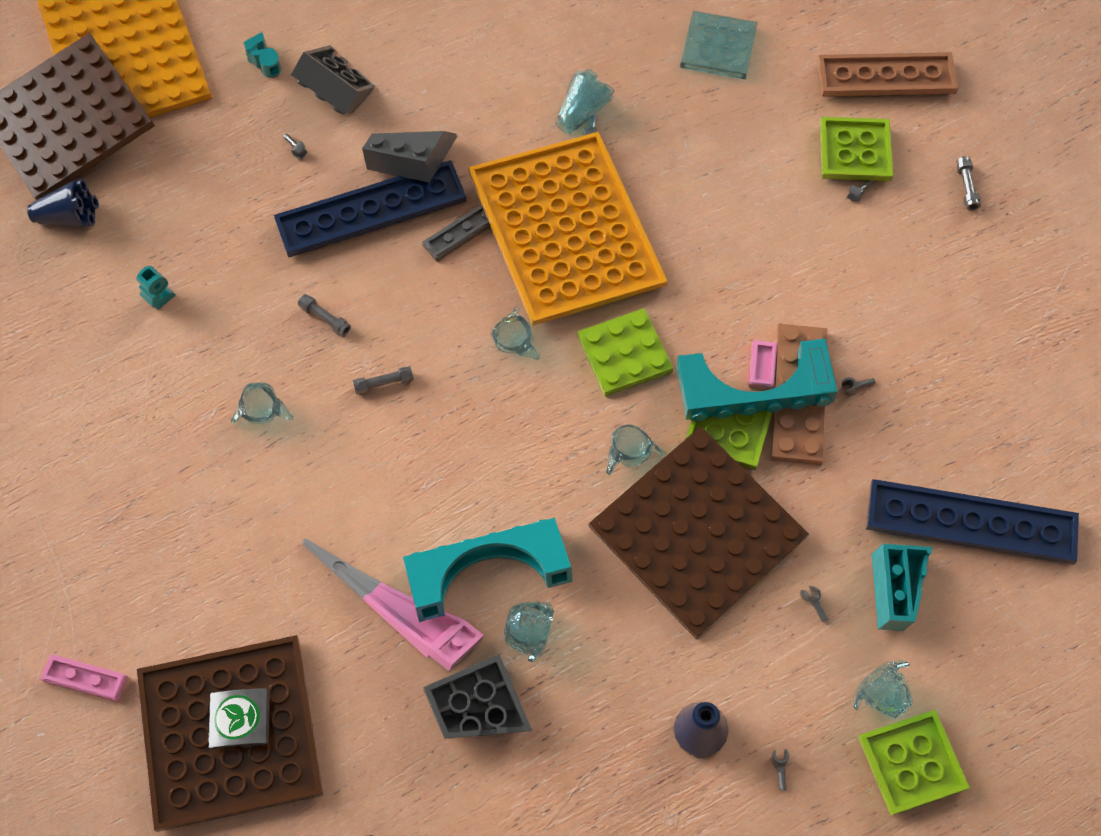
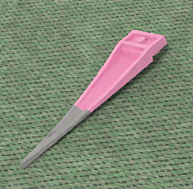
[303,539,484,671]

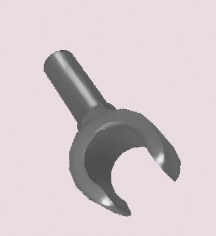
[583,114,597,136]
[284,134,307,160]
[847,180,874,202]
[841,377,875,396]
[800,586,828,622]
[771,749,789,791]

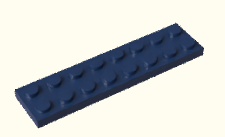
[274,160,467,258]
[866,479,1079,564]

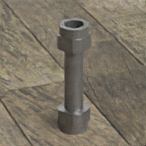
[956,156,981,211]
[298,294,351,337]
[353,366,414,394]

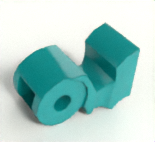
[243,32,281,78]
[136,266,176,310]

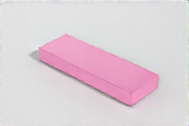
[40,654,128,702]

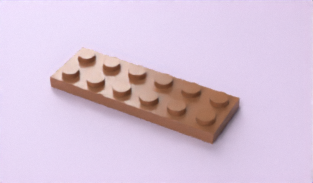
[817,52,958,97]
[771,324,828,465]

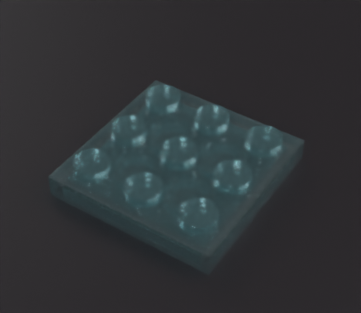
[680,11,758,80]

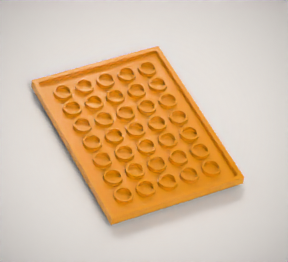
[37,0,212,118]
[468,132,668,326]

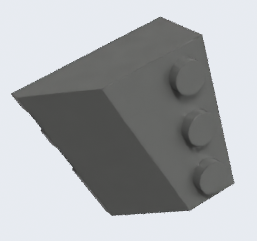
[291,45,375,115]
[362,131,457,182]
[423,655,532,739]

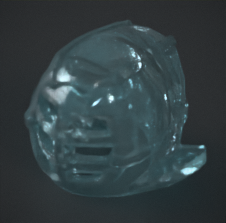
[504,601,554,663]
[853,660,913,719]

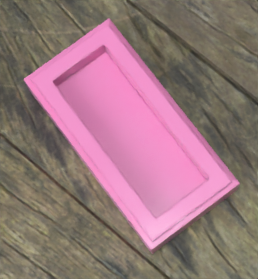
[749,340,778,390]

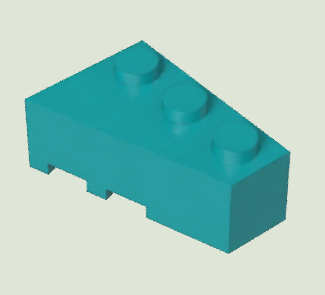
[871,544,933,631]

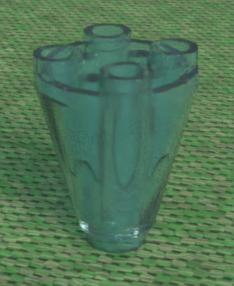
[556,69,614,134]

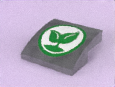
[209,688,270,750]

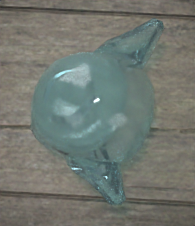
[491,307,540,360]
[231,382,293,424]
[606,424,666,475]

